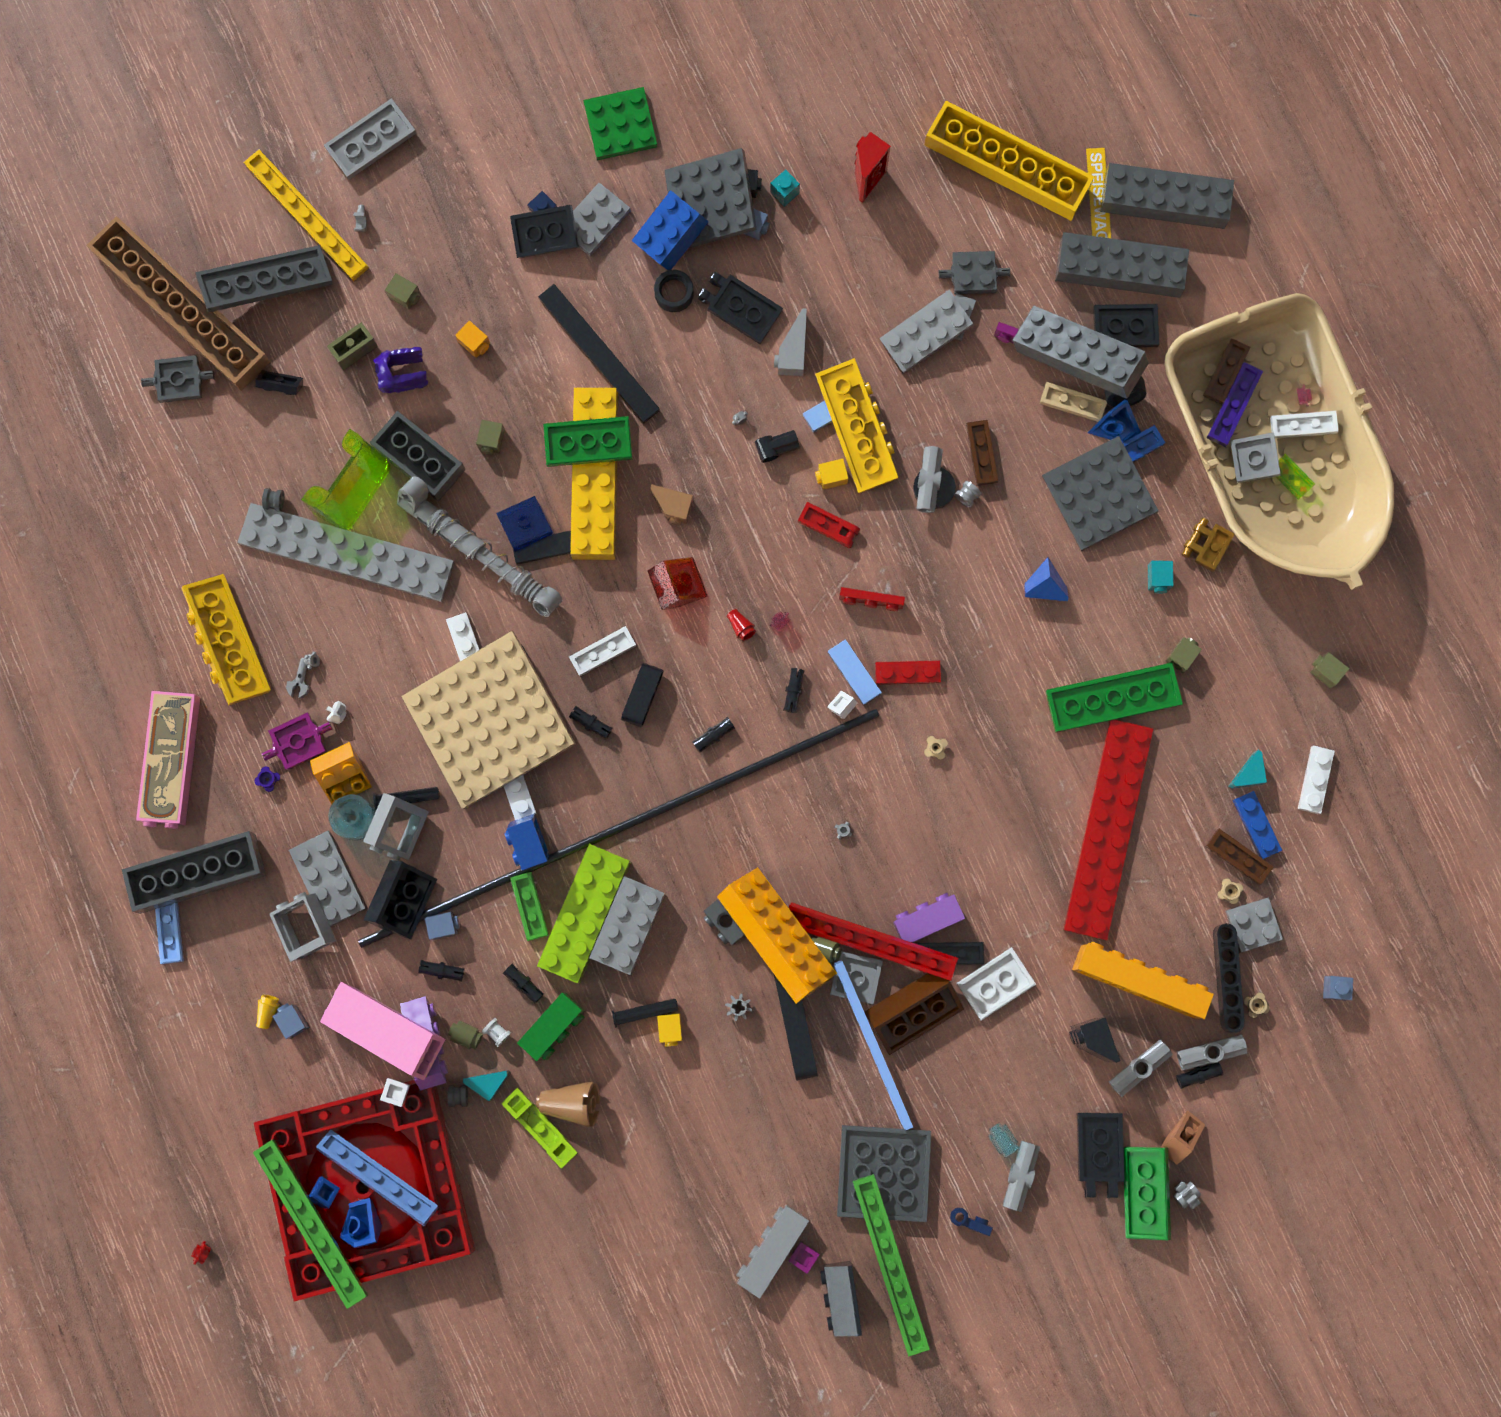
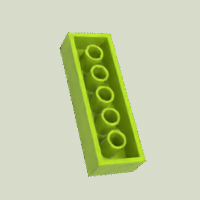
[537,844,631,984]

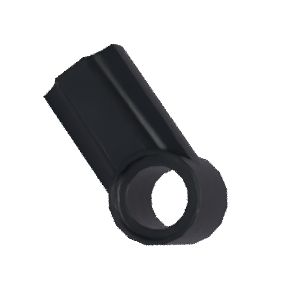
[754,430,800,463]

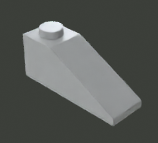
[774,308,807,376]

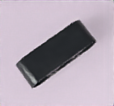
[621,662,664,728]

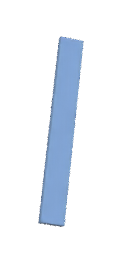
[834,960,913,1130]

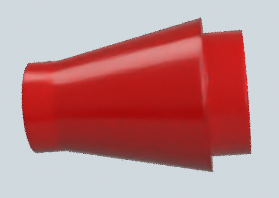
[726,609,756,641]

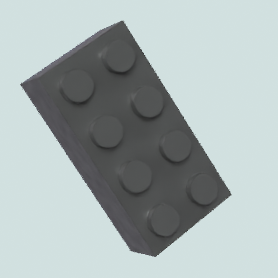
[370,411,466,501]

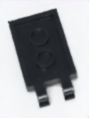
[698,271,783,344]
[1077,1113,1124,1198]

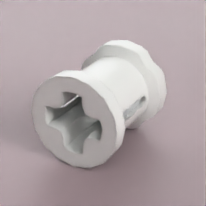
[482,1018,511,1047]

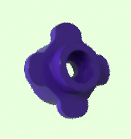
[254,766,280,792]

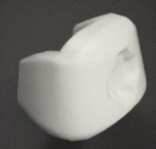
[326,701,346,724]

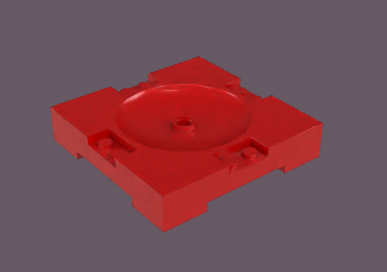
[253,1080,475,1302]

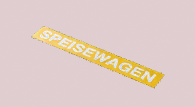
[1086,148,1111,238]

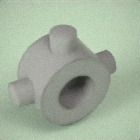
[732,411,748,425]
[304,651,320,670]
[834,822,852,840]

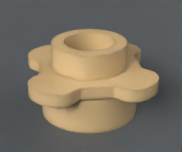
[924,736,948,760]
[1218,879,1243,904]
[1244,993,1270,1018]

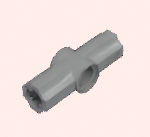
[916,446,943,513]
[1177,1034,1247,1070]
[1109,1040,1173,1097]
[1002,1140,1040,1212]

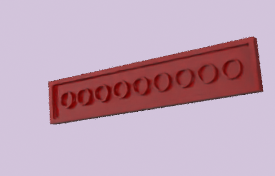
[1063,720,1153,941]

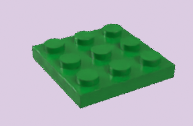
[583,87,657,161]

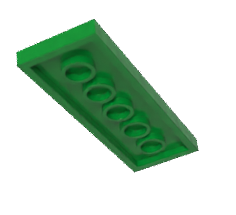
[1045,663,1183,733]

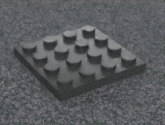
[664,148,757,248]
[1042,436,1158,551]
[837,1125,931,1222]

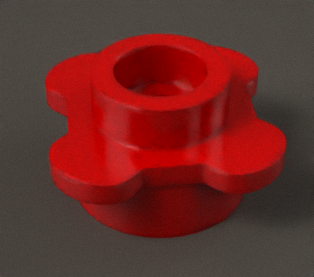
[191,1241,211,1265]

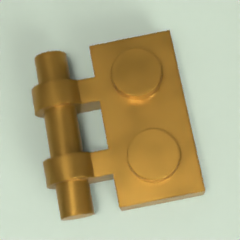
[1181,518,1235,572]

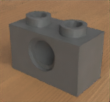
[703,899,745,946]

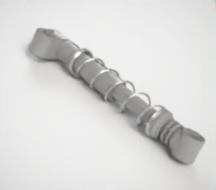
[397,476,562,617]

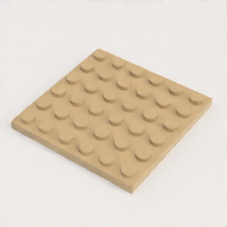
[401,631,576,809]

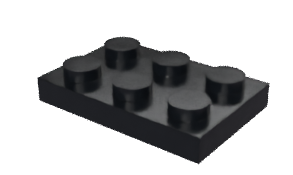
[510,205,579,259]
[1093,304,1159,347]

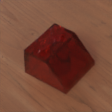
[647,557,707,610]

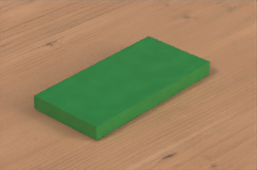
[543,416,633,467]
[1123,1147,1171,1240]

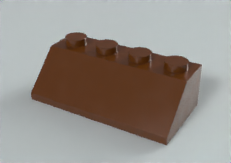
[864,973,964,1055]

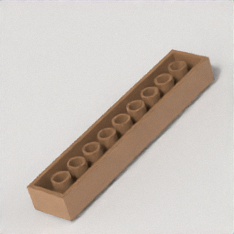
[86,216,271,391]

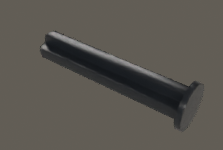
[373,787,440,810]
[612,999,678,1028]

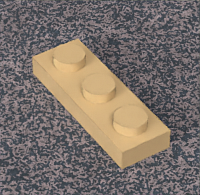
[1039,382,1107,422]

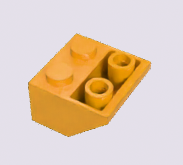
[310,742,372,806]

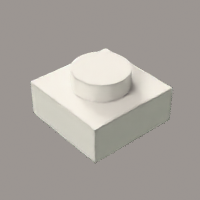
[828,691,858,719]
[380,1078,410,1107]

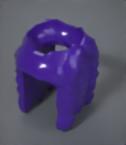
[373,347,428,393]

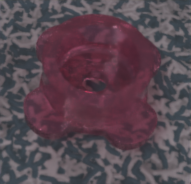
[1297,384,1312,407]
[769,611,791,631]

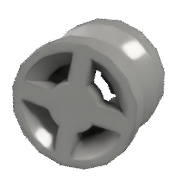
[954,481,982,508]

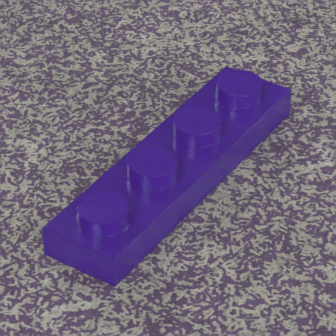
[1207,362,1263,447]

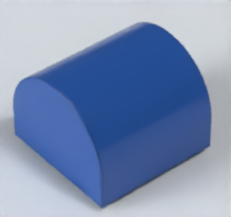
[309,1177,340,1209]

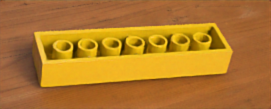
[924,101,1094,221]
[570,388,618,560]

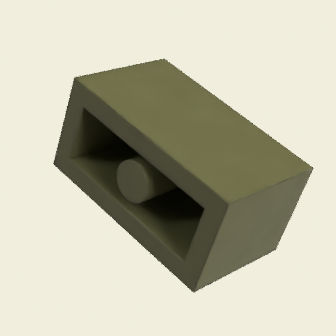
[327,322,378,370]

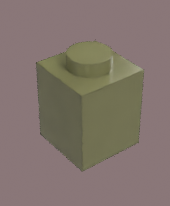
[385,273,420,309]
[476,420,505,455]
[1166,637,1202,673]
[1310,652,1350,688]

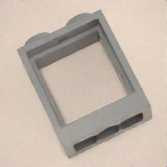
[363,793,429,861]
[269,892,336,962]

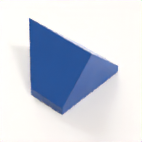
[1088,400,1141,443]
[1024,557,1069,601]
[340,1198,382,1248]

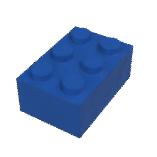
[631,190,709,270]
[504,813,549,870]

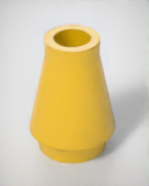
[256,995,280,1029]

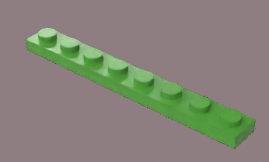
[253,1139,368,1309]
[853,1174,930,1357]

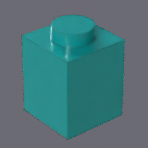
[770,169,800,207]
[1148,560,1173,594]

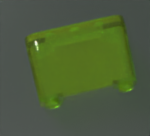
[301,429,390,530]

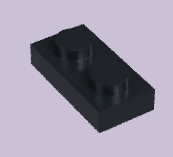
[255,370,303,395]

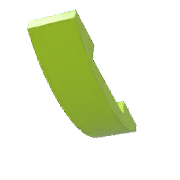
[501,1088,578,1169]

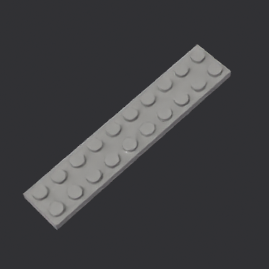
[237,503,455,602]

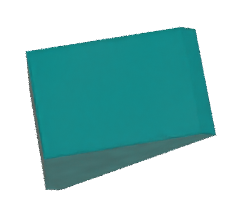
[1229,749,1267,789]
[463,1070,510,1101]

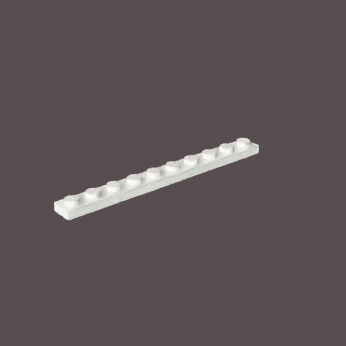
[446,612,537,820]

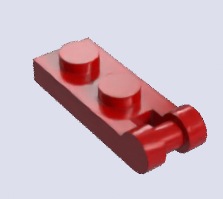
[798,502,860,548]

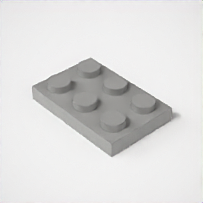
[573,183,631,256]

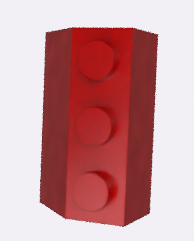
[854,132,891,203]

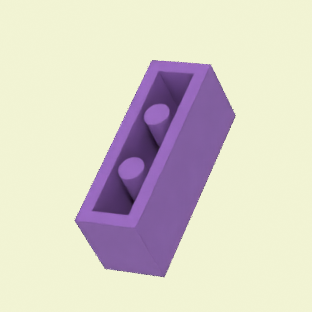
[893,893,965,942]

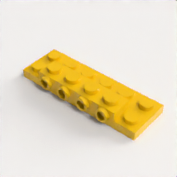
[815,358,899,494]
[182,574,271,706]

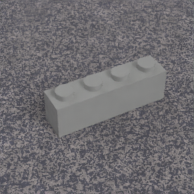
[736,1204,809,1299]

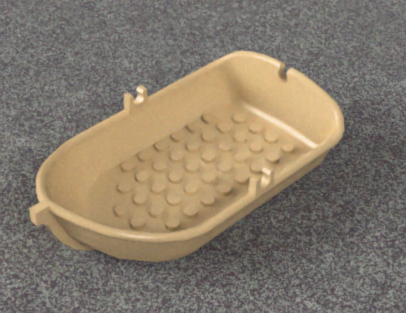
[1165,293,1394,590]

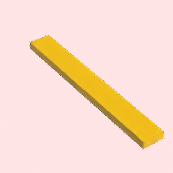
[243,149,369,282]

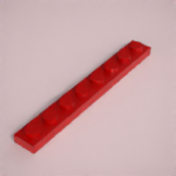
[788,902,958,981]

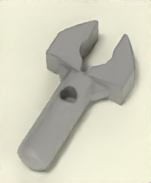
[286,658,310,699]

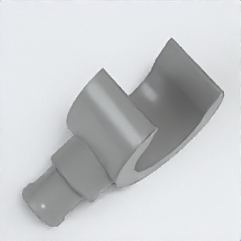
[353,205,367,232]

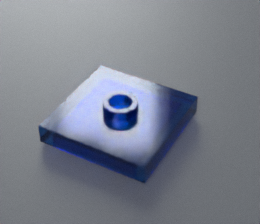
[496,496,553,551]

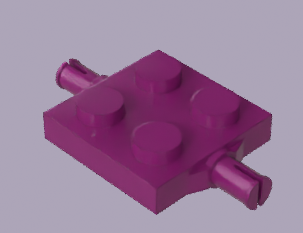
[261,712,333,770]

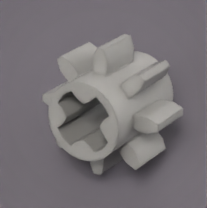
[725,994,752,1021]
[1173,1182,1201,1210]

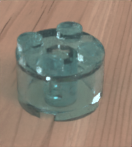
[328,794,376,840]

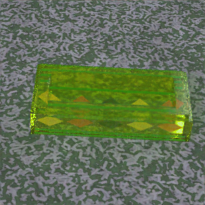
[1276,453,1315,500]

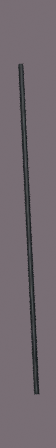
[358,709,879,948]

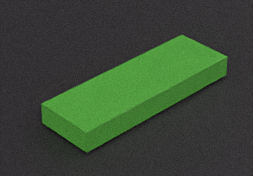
[510,872,549,941]

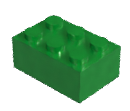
[517,992,585,1061]

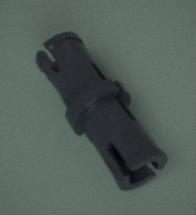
[783,668,805,713]
[569,706,613,740]
[692,717,735,753]
[418,960,465,982]
[503,963,544,1004]
[1176,1062,1223,1089]

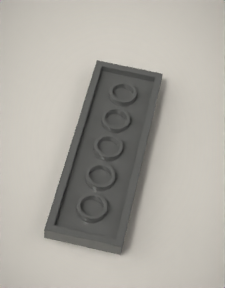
[195,245,332,313]

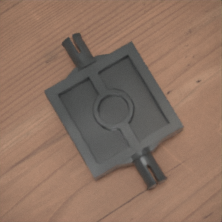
[938,251,1010,294]
[141,355,215,403]

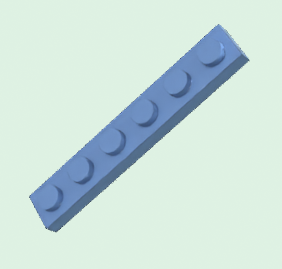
[316,1129,438,1226]

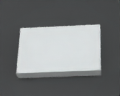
[956,947,1036,1021]

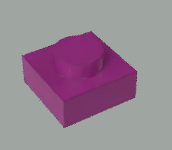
[994,322,1019,343]
[788,1241,820,1274]

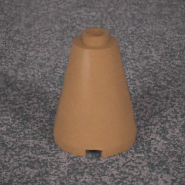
[536,1082,600,1127]

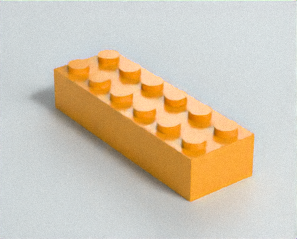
[717,867,837,1004]
[1072,942,1214,1020]

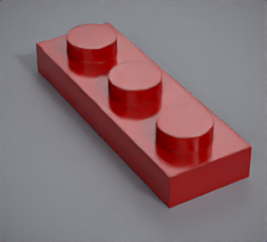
[839,587,905,611]
[875,661,941,685]

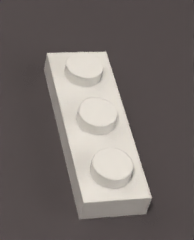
[1270,411,1338,439]
[569,626,636,677]
[1298,745,1335,814]

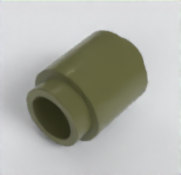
[812,937,842,964]
[448,1020,483,1050]

